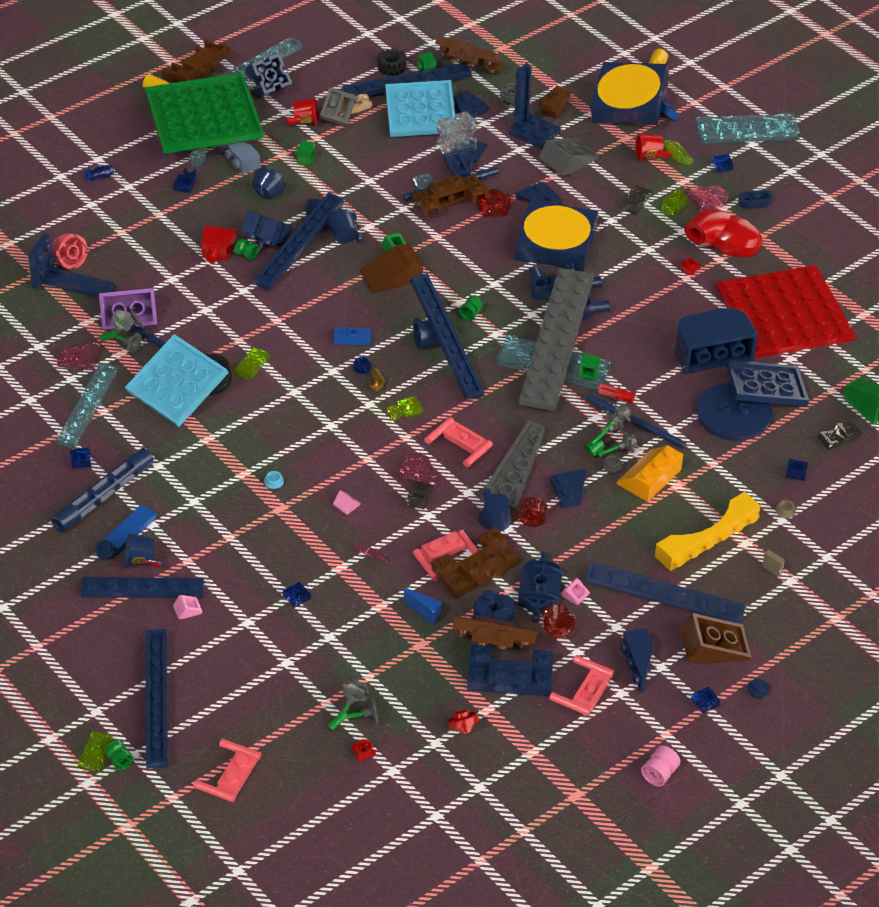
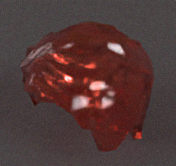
[543,604,575,638]

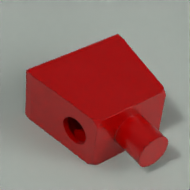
[201,225,238,263]

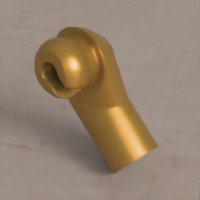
[369,369,385,392]

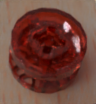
[519,497,547,527]

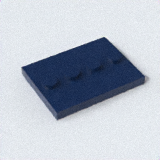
[726,360,809,406]

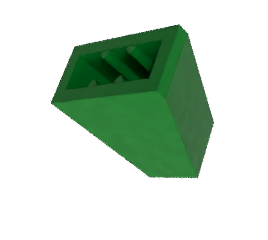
[843,378,879,425]

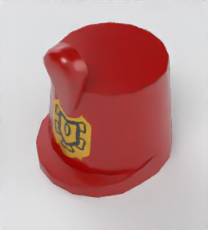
[286,98,318,126]
[635,133,671,162]

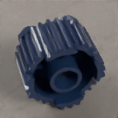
[473,590,515,622]

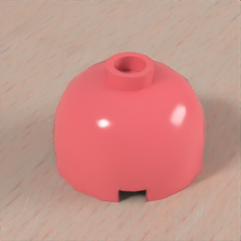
[52,233,87,269]

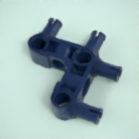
[529,263,610,320]

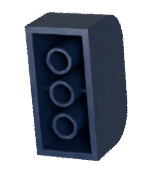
[675,308,758,374]

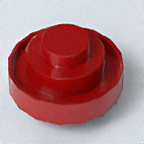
[447,709,479,734]

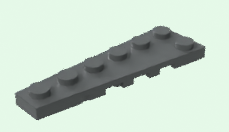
[480,420,546,513]

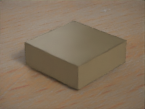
[762,550,785,577]

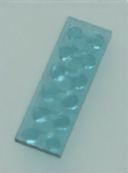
[695,114,800,144]
[496,335,612,390]

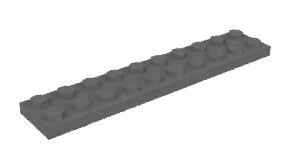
[519,268,594,411]

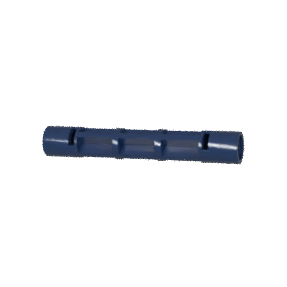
[51,448,154,533]

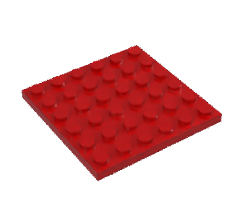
[716,265,856,358]

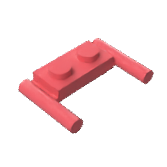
[424,417,493,467]
[413,530,479,581]
[549,655,614,716]
[193,738,261,803]

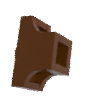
[538,85,571,119]

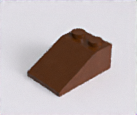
[360,243,423,294]
[679,613,752,664]

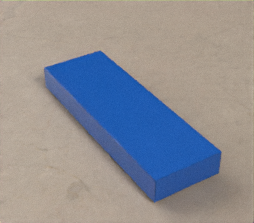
[103,505,157,553]

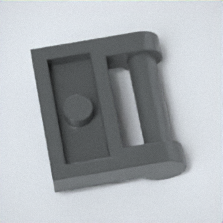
[320,88,358,128]

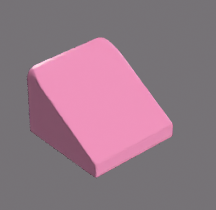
[560,578,590,605]
[173,595,202,619]

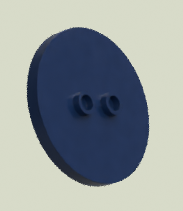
[697,383,772,441]

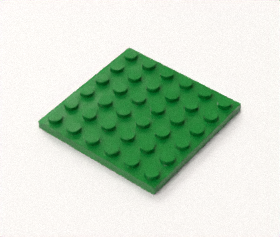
[145,73,264,153]

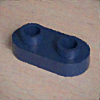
[738,190,773,208]

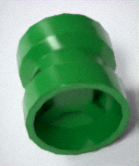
[235,238,259,261]
[459,296,483,321]
[105,740,134,770]

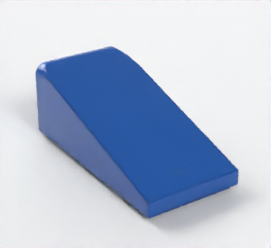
[404,588,441,624]

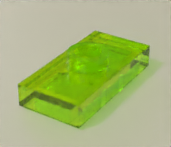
[663,140,694,166]
[234,347,270,380]
[78,731,113,773]

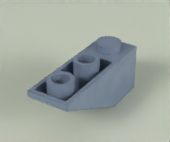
[217,142,260,174]

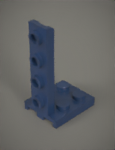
[509,63,561,149]
[28,233,116,297]

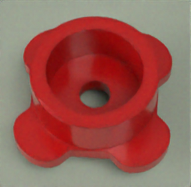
[680,258,701,275]
[351,739,376,761]

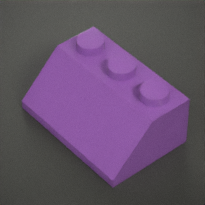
[99,288,157,330]

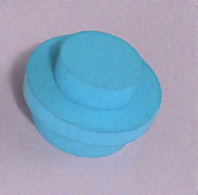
[264,471,284,489]

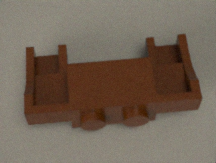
[435,34,505,73]
[162,39,230,83]
[412,175,489,218]
[432,527,519,600]
[452,614,537,649]

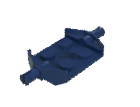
[518,551,563,623]

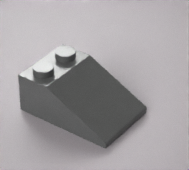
[539,138,600,176]

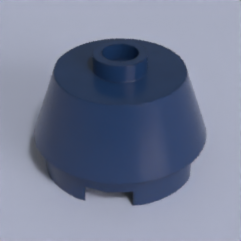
[251,165,286,199]

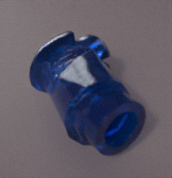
[85,165,114,181]

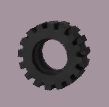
[377,49,406,76]

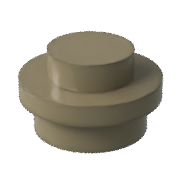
[776,500,796,518]

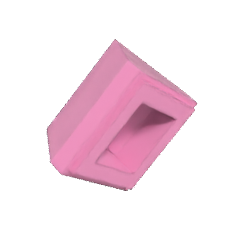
[333,490,361,515]

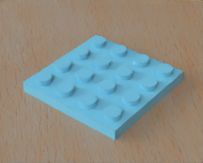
[385,80,457,137]
[125,334,228,427]

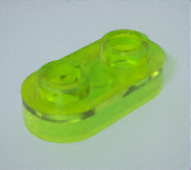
[661,190,689,215]

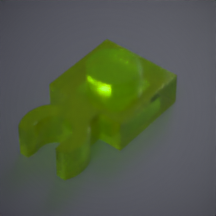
[387,396,423,420]

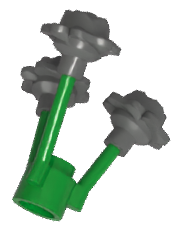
[585,404,638,458]

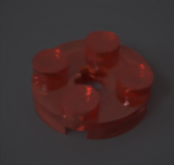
[477,189,511,217]

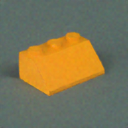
[617,445,683,502]

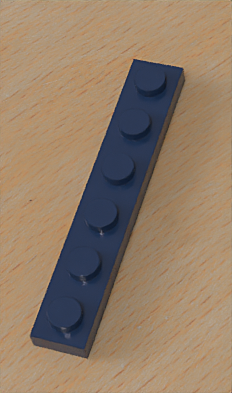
[81,577,204,599]

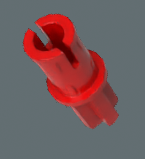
[598,383,636,404]

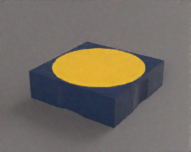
[590,62,669,125]
[515,200,598,272]

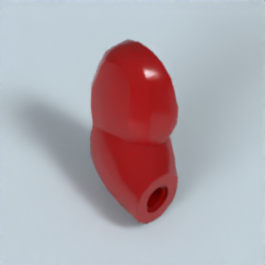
[684,208,762,258]

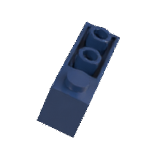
[620,628,653,693]

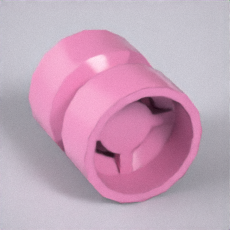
[641,746,681,787]

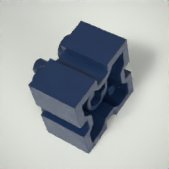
[245,53,293,99]
[241,210,291,252]

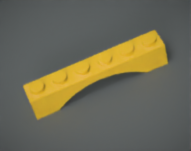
[655,492,761,571]

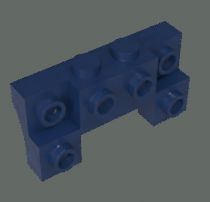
[467,645,554,697]

